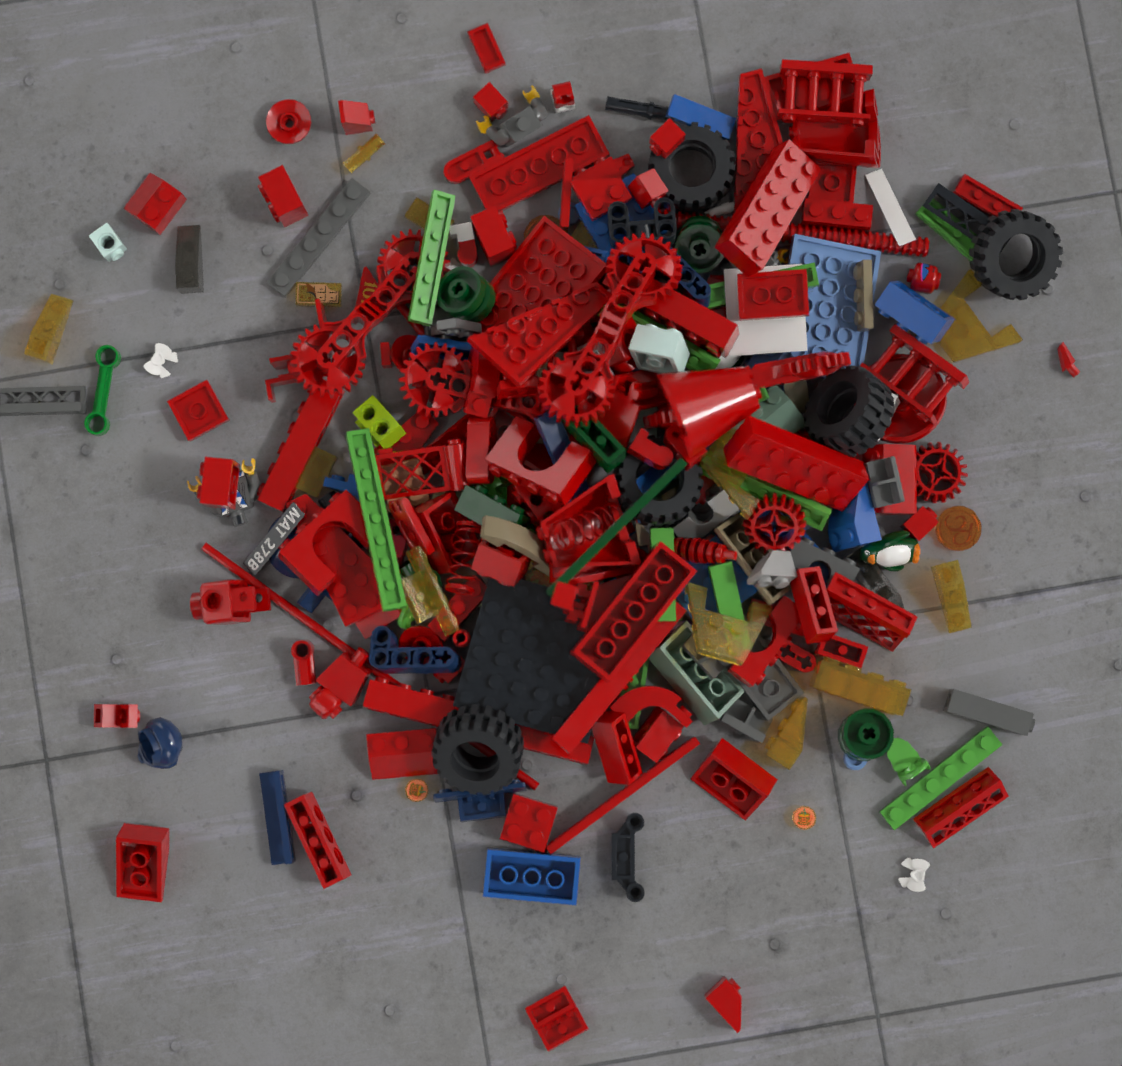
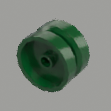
[675,215,723,273]
[437,266,495,323]
[838,708,894,762]

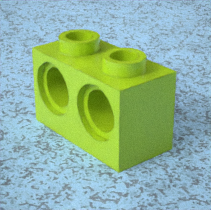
[352,395,406,448]

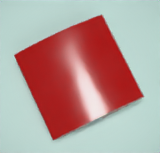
[525,986,589,1052]

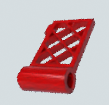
[375,437,473,500]

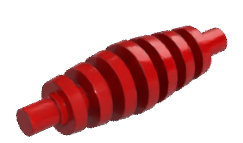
[674,538,737,563]

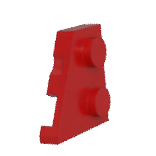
[570,178,632,222]

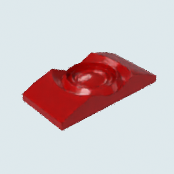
[764,52,855,121]

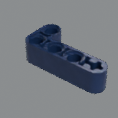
[627,246,711,308]
[369,626,462,674]

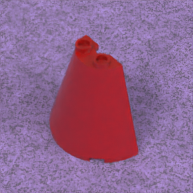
[789,89,881,169]
[655,366,762,458]
[536,474,641,567]

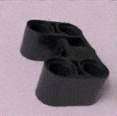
[608,197,677,250]

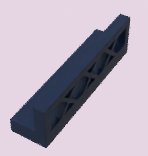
[259,770,296,865]

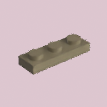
[853,260,874,332]

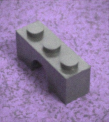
[671,478,742,539]
[790,537,860,585]

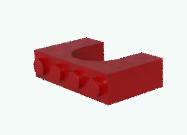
[485,416,596,506]
[278,490,369,596]

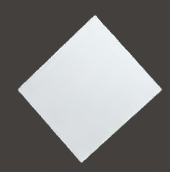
[724,264,808,356]

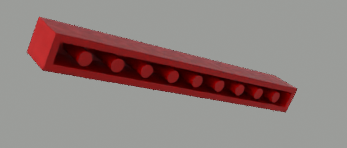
[363,677,594,765]

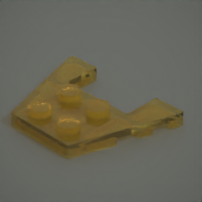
[939,269,1023,363]
[700,428,760,519]
[685,582,772,666]

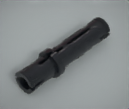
[605,96,672,121]

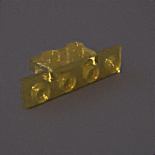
[401,546,459,636]

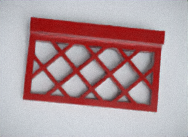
[826,572,918,652]

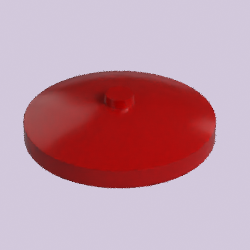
[854,354,947,444]

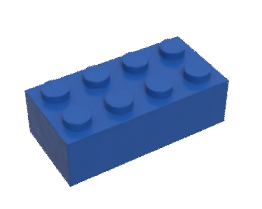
[483,848,581,905]

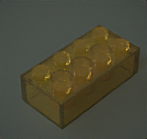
[808,657,911,716]

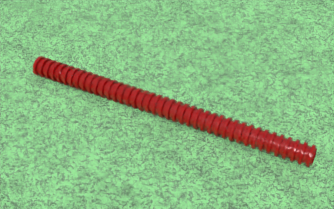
[658,209,929,258]

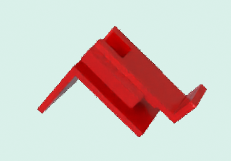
[265,299,333,403]
[594,370,666,449]
[551,581,617,633]

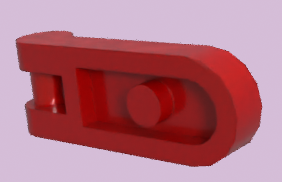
[443,140,505,184]

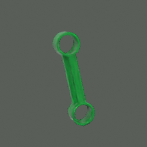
[84,345,121,436]

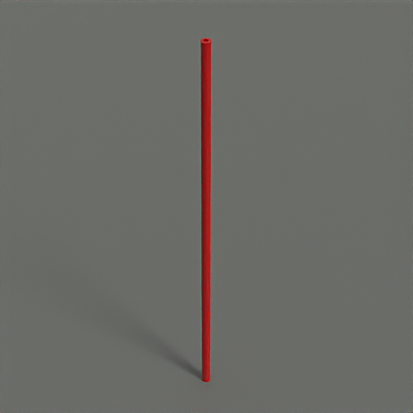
[201,542,540,791]

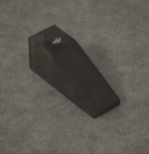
[175,225,204,294]
[846,546,904,608]

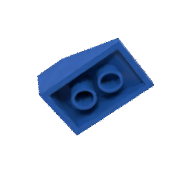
[827,483,882,552]

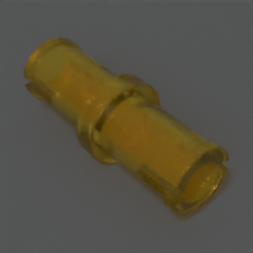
[342,133,386,174]

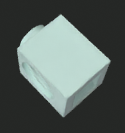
[89,223,127,262]

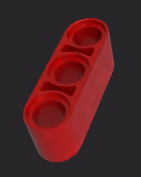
[466,417,496,484]

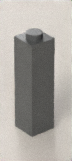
[943,689,1035,736]

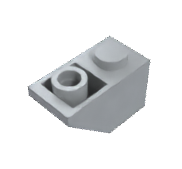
[747,550,798,588]

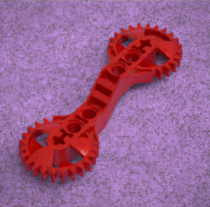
[290,229,451,398]
[537,233,682,427]
[398,342,597,445]
[642,351,851,430]

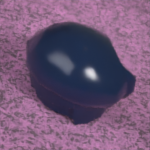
[137,717,183,769]

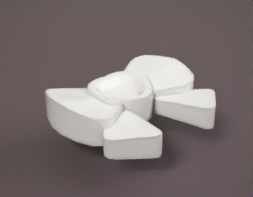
[143,343,178,378]
[898,858,930,892]

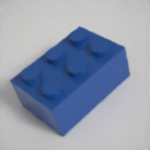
[875,281,955,345]

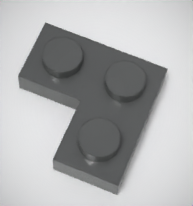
[431,318,482,340]

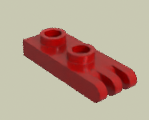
[388,498,435,558]

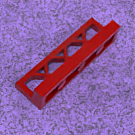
[548,562,639,586]
[913,767,1009,849]

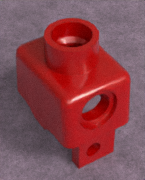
[576,307,637,375]
[190,580,271,625]

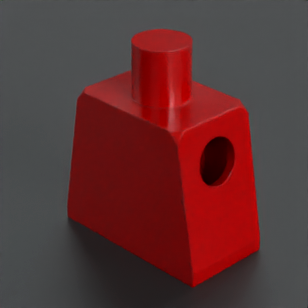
[315,647,371,707]

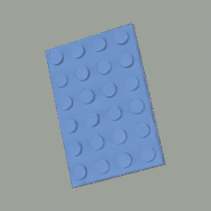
[779,234,881,379]

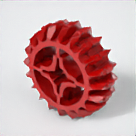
[916,442,968,504]
[743,492,806,553]

